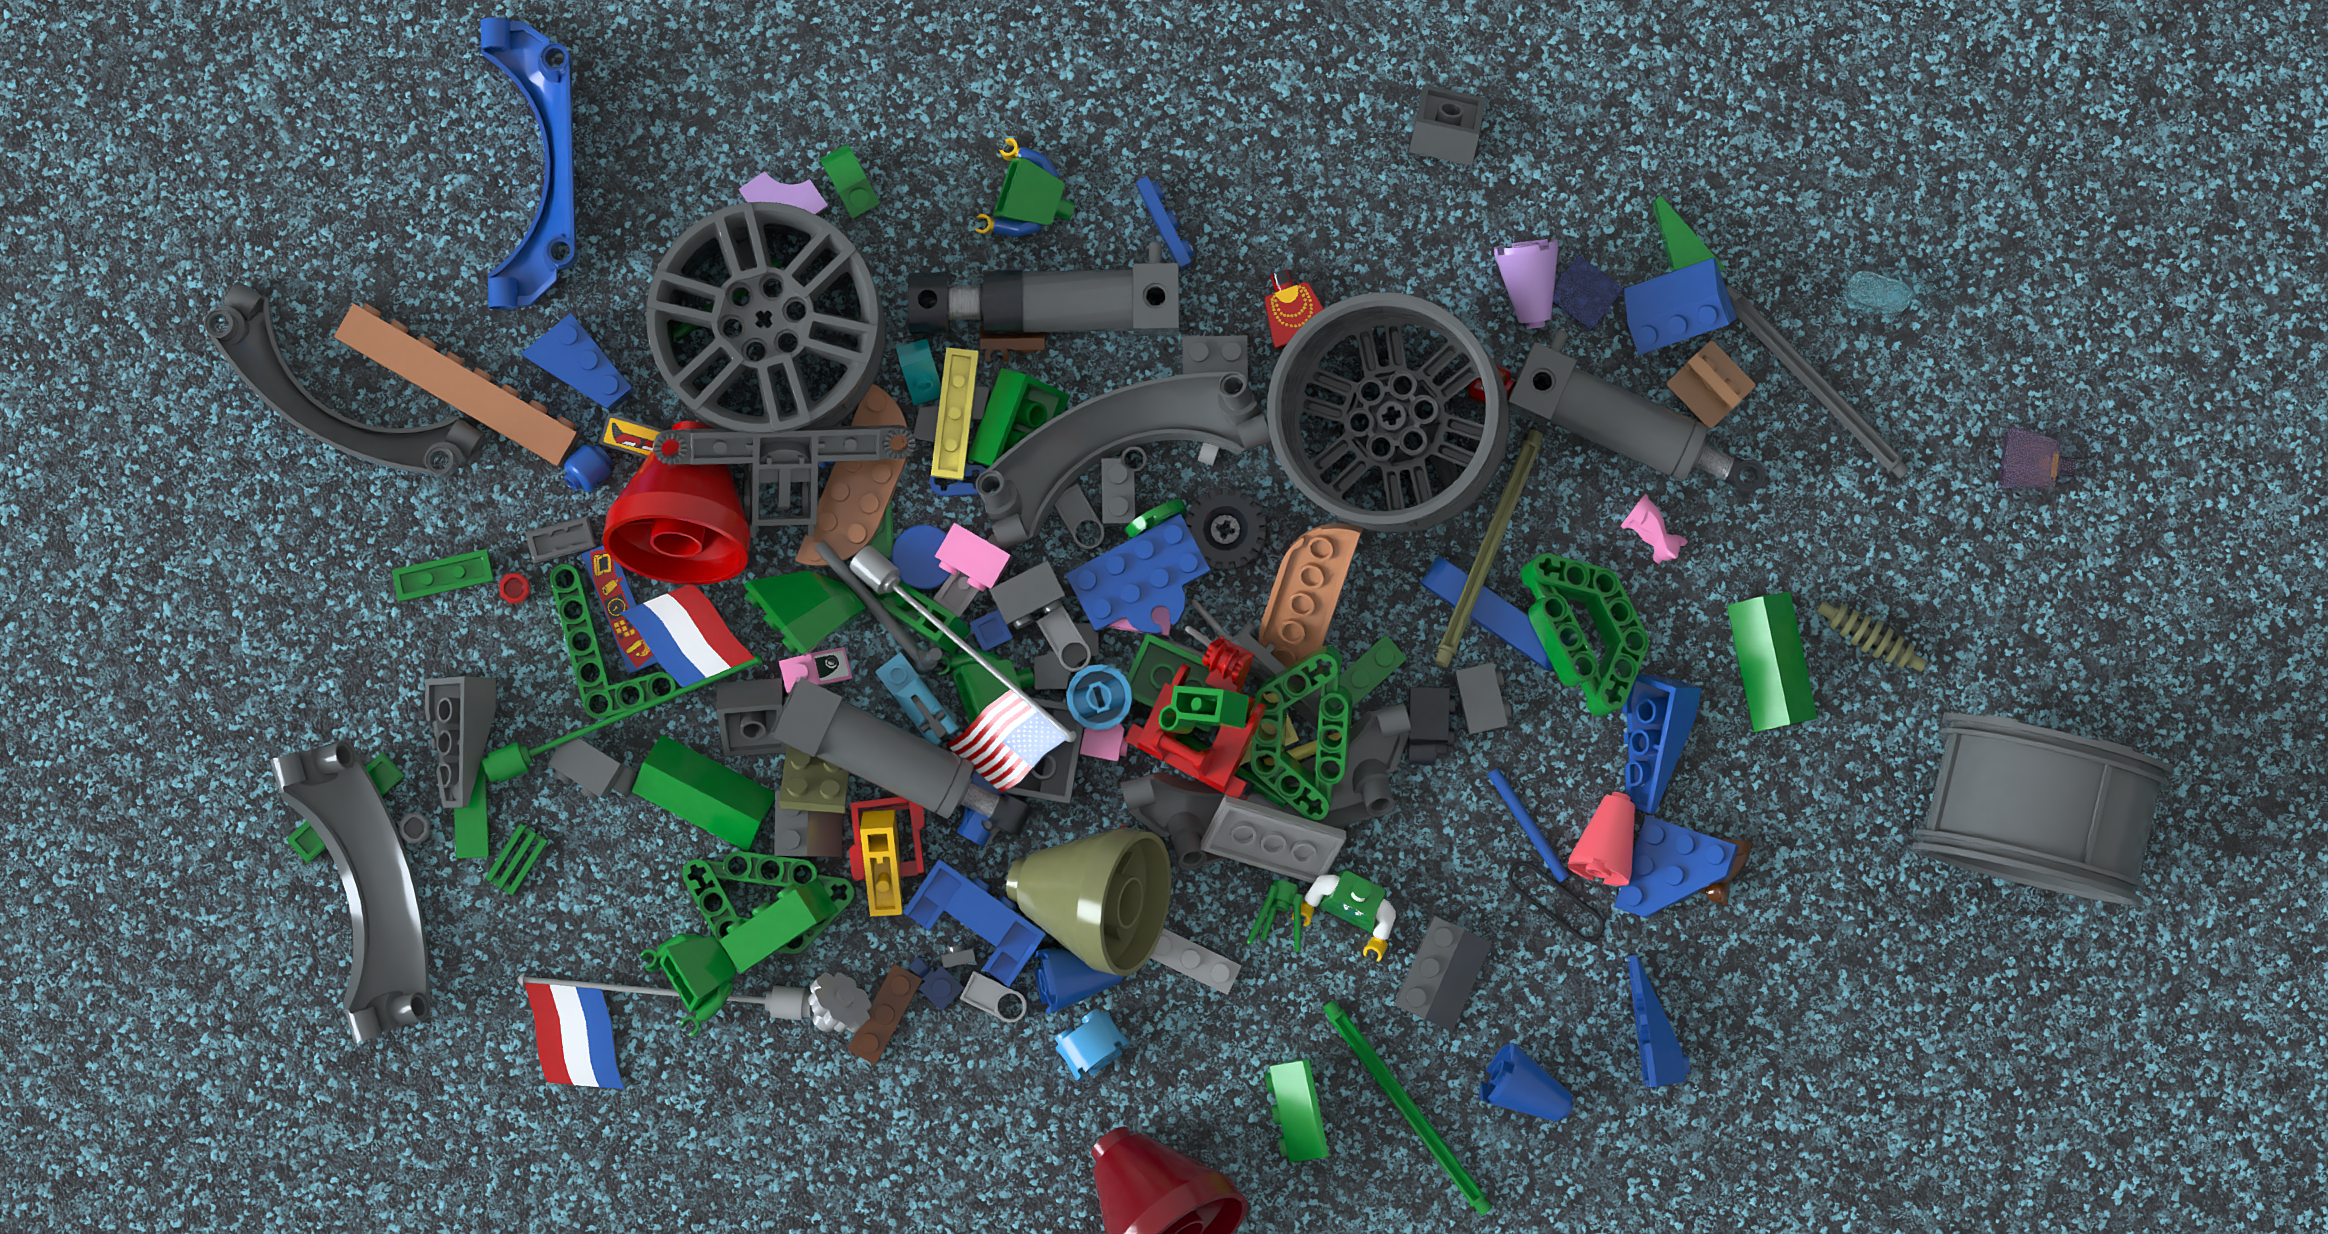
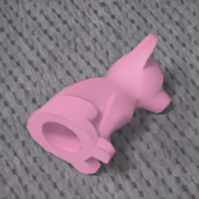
[1621,494,1688,564]

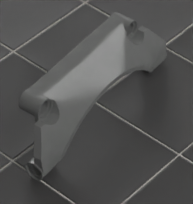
[1120,703,1411,870]

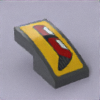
[598,413,665,459]

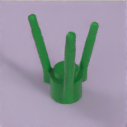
[1247,880,1303,952]

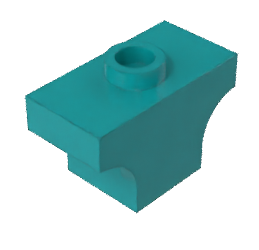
[896,338,942,406]

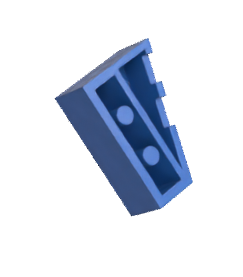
[521,313,636,412]

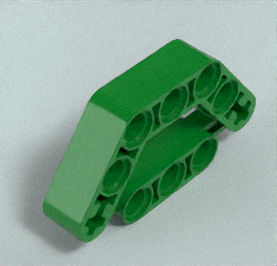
[1520,553,1649,717]
[1250,646,1353,821]
[682,851,856,954]

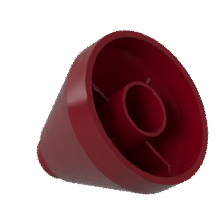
[1091,1126,1248,1234]

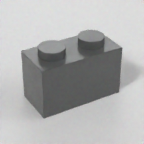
[1453,662,1512,735]

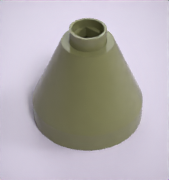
[1006,827,1171,976]

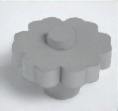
[808,972,872,1033]

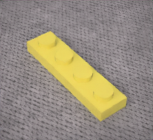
[931,347,979,480]

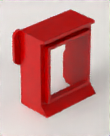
[849,797,926,883]

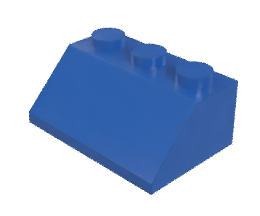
[1624,257,1737,355]

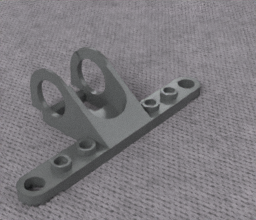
[653,425,916,538]

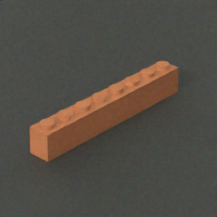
[334,303,581,468]

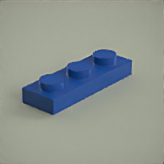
[1136,176,1194,272]

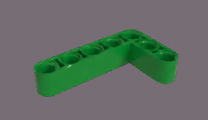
[550,564,679,720]

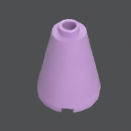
[1494,239,1559,329]

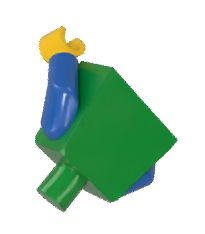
[975,138,1075,237]

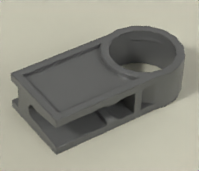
[1054,483,1105,550]

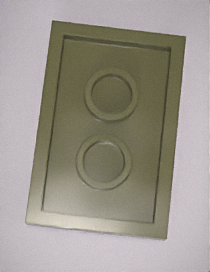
[779,745,850,813]

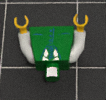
[1292,870,1396,961]

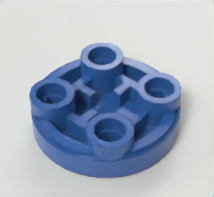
[891,525,951,590]

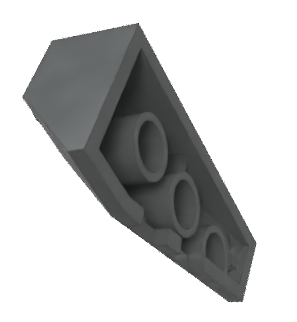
[425,676,497,808]

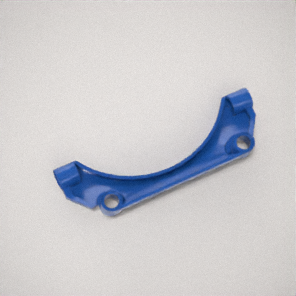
[480,17,579,310]

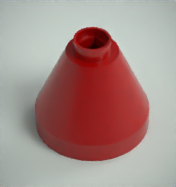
[602,421,751,585]

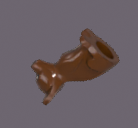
[1699,838,1753,906]

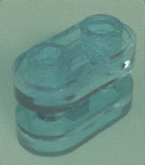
[1843,271,1912,317]

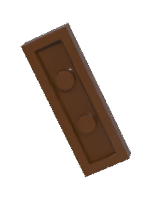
[847,963,923,1065]

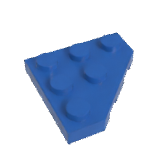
[1614,815,1739,919]

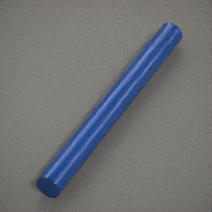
[1487,767,1570,883]

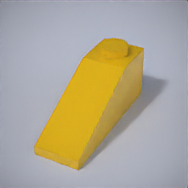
[860,810,903,917]

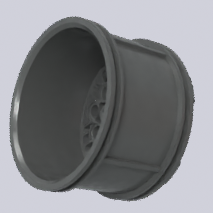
[646,202,886,434]
[1267,292,1510,533]
[1911,712,2174,906]

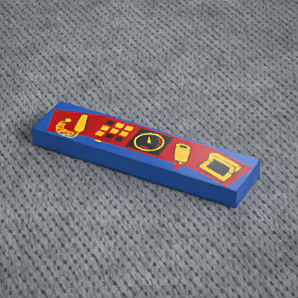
[581,545,659,674]

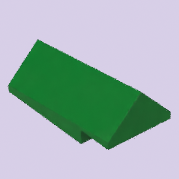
[1726,591,1818,733]
[632,734,775,852]

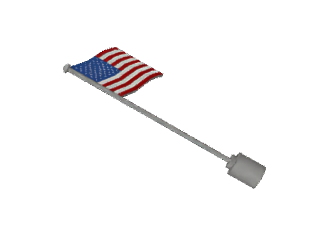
[850,545,1077,792]

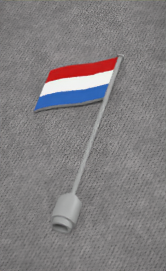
[518,973,812,1089]

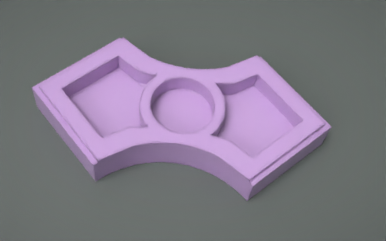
[738,171,828,215]

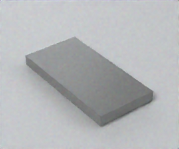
[1200,795,1346,884]

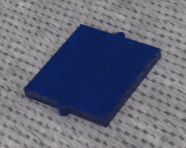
[1553,255,1624,331]

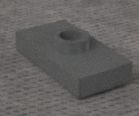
[525,516,597,564]

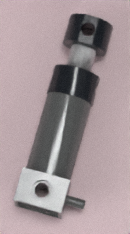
[908,241,1179,336]

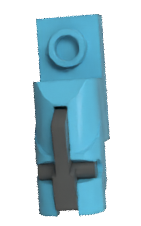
[875,652,959,745]

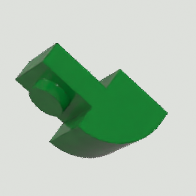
[819,144,880,219]

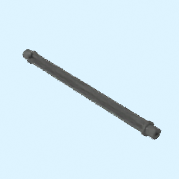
[1726,284,1910,479]

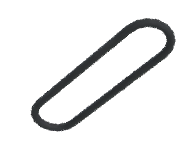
[1508,861,1605,942]

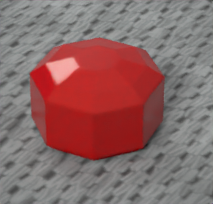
[499,573,531,604]

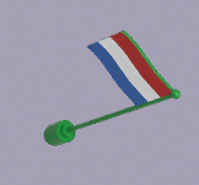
[482,584,763,783]

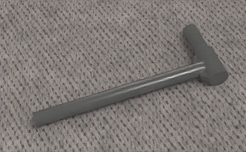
[814,540,942,675]

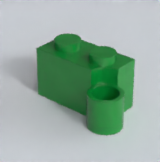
[1159,685,1249,735]

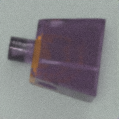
[1997,426,2076,491]

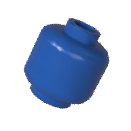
[564,445,613,492]

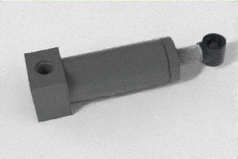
[1508,329,1766,495]
[769,677,1034,837]

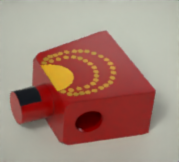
[1264,269,1323,352]

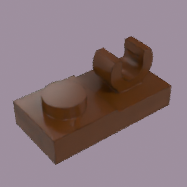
[980,326,1045,362]

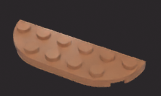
[795,384,908,567]
[1259,523,1363,685]

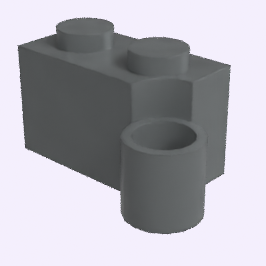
[1101,446,1147,527]
[548,731,639,802]

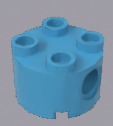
[1066,664,1132,731]
[1055,1009,1131,1082]

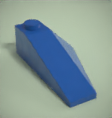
[1622,672,1702,814]
[1627,955,1690,1087]

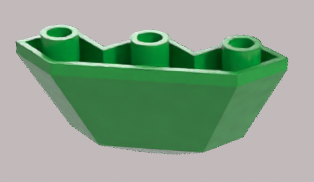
[744,570,868,657]

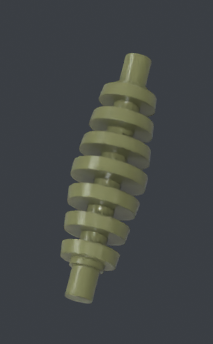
[1816,601,1927,672]

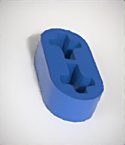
[929,465,987,497]

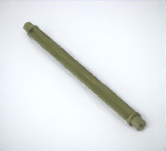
[1435,430,1543,667]

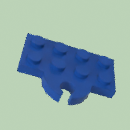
[1065,513,1211,634]

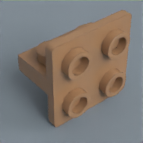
[1666,341,1755,429]

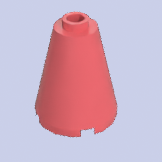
[1568,792,1635,886]

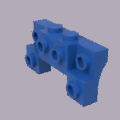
[902,859,1046,987]

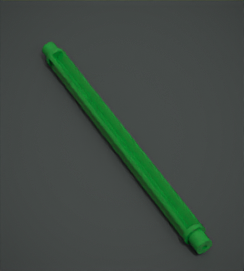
[1322,999,1493,1216]

